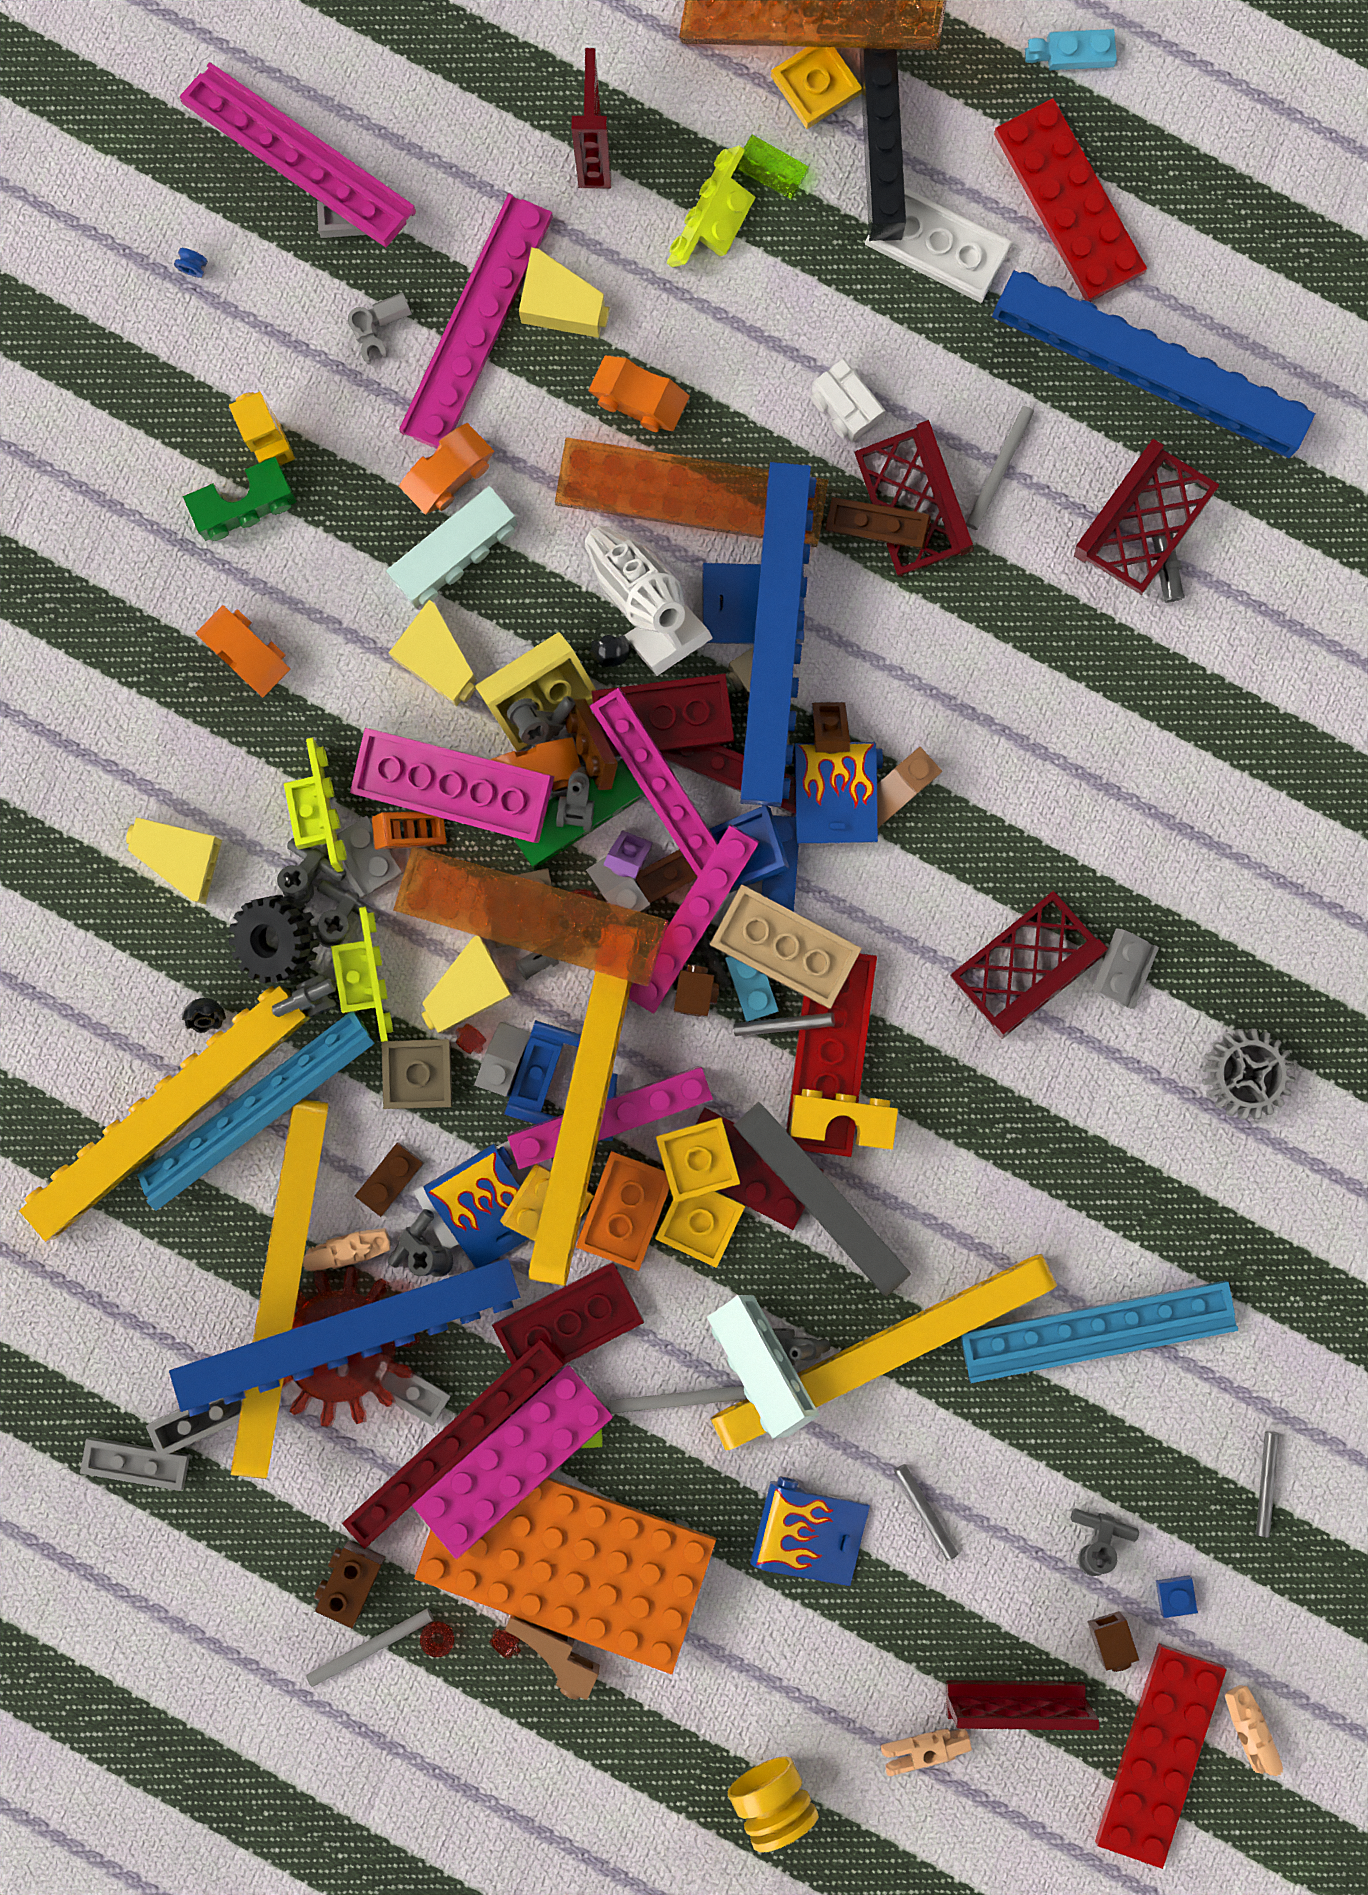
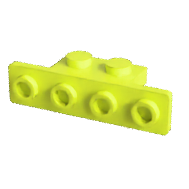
[667,145,756,267]
[283,737,347,873]
[331,906,393,1042]

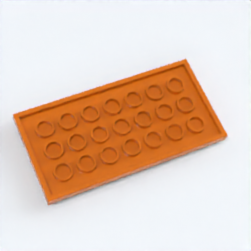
[414,1450,717,1675]

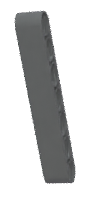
[733,1102,911,1297]

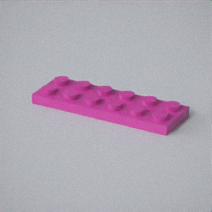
[350,728,555,843]
[412,1365,614,1559]

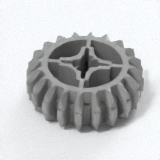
[1201,1029,1296,1120]

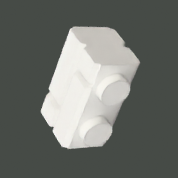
[811,359,886,442]

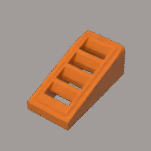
[372,812,447,850]

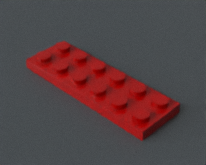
[994,98,1147,302]
[786,953,877,1157]
[1095,1643,1227,1869]

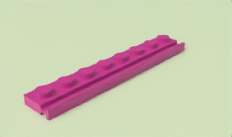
[179,62,416,248]
[399,193,553,449]

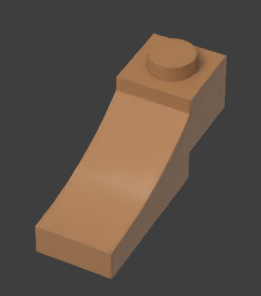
[877,746,943,828]
[505,1615,600,1700]

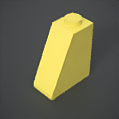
[519,247,610,338]
[389,600,477,707]
[126,817,222,905]
[421,935,513,1034]

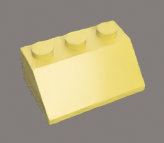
[475,632,596,752]

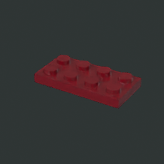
[591,674,734,758]
[695,1107,824,1230]
[492,1261,644,1365]

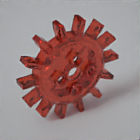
[282,1267,420,1427]

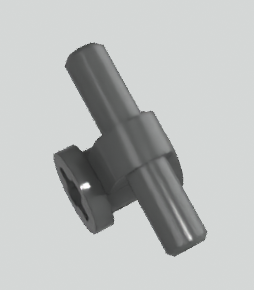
[507,696,575,748]
[556,766,595,831]
[277,838,346,905]
[315,880,381,948]
[272,975,337,1018]
[387,1209,453,1277]
[772,1328,831,1366]
[1070,1508,1139,1576]

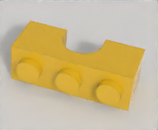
[229,391,296,465]
[789,1089,898,1150]

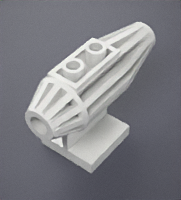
[585,526,713,676]

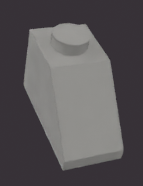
[586,856,651,925]
[474,1022,531,1097]

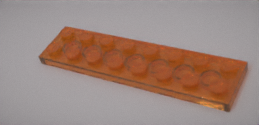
[679,0,947,50]
[555,437,829,548]
[393,846,668,987]

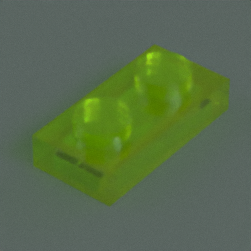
[736,134,809,200]

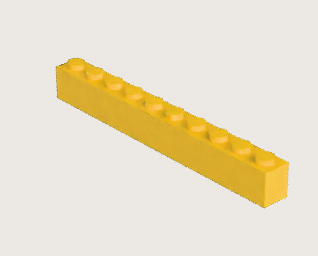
[19,986,312,1242]

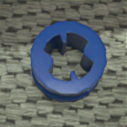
[174,248,208,278]

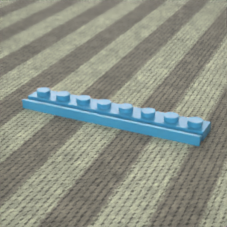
[137,1011,375,1211]
[960,1280,1239,1383]

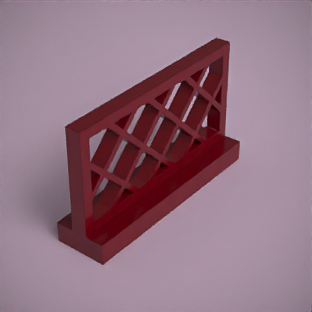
[571,48,611,189]
[854,420,974,577]
[1074,438,1219,595]
[950,891,1108,1039]
[946,1680,1099,1730]

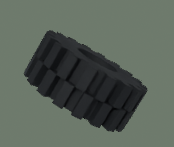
[229,895,320,983]

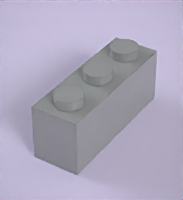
[146,1398,243,1458]

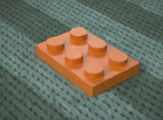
[575,1151,670,1271]

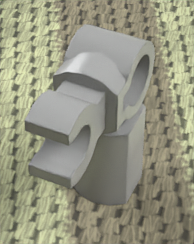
[348,292,412,364]

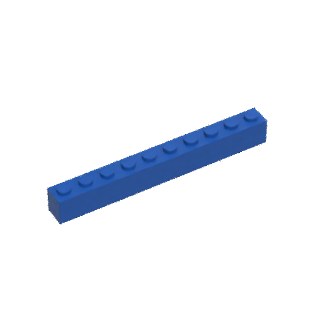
[992,270,1316,458]
[740,462,816,807]
[169,1258,521,1417]

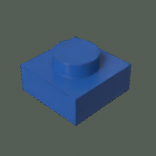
[1155,1575,1198,1618]

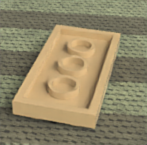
[709,884,862,1009]

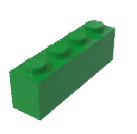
[513,759,645,870]

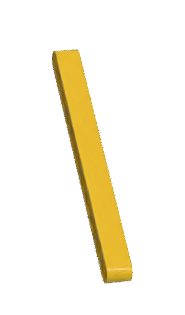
[529,923,641,1286]
[231,1099,328,1479]
[710,1254,1057,1450]

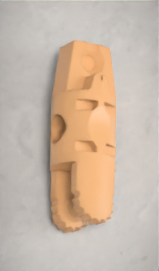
[302,1228,391,1272]
[1225,1685,1283,1776]
[881,1729,972,1776]

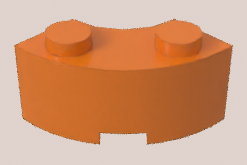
[588,355,690,432]
[399,422,495,515]
[195,605,291,698]
[490,737,581,792]

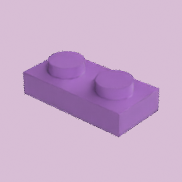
[603,830,653,878]

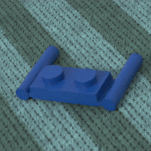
[504,1020,581,1124]

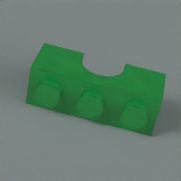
[183,457,297,541]

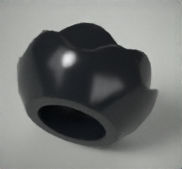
[589,635,631,667]
[182,998,226,1033]

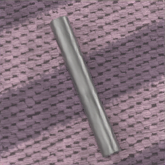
[733,1013,835,1037]
[1256,1431,1279,1537]
[894,1464,958,1561]

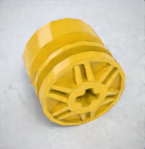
[728,1756,819,1852]

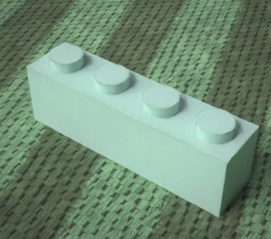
[386,486,518,608]
[707,1295,819,1439]

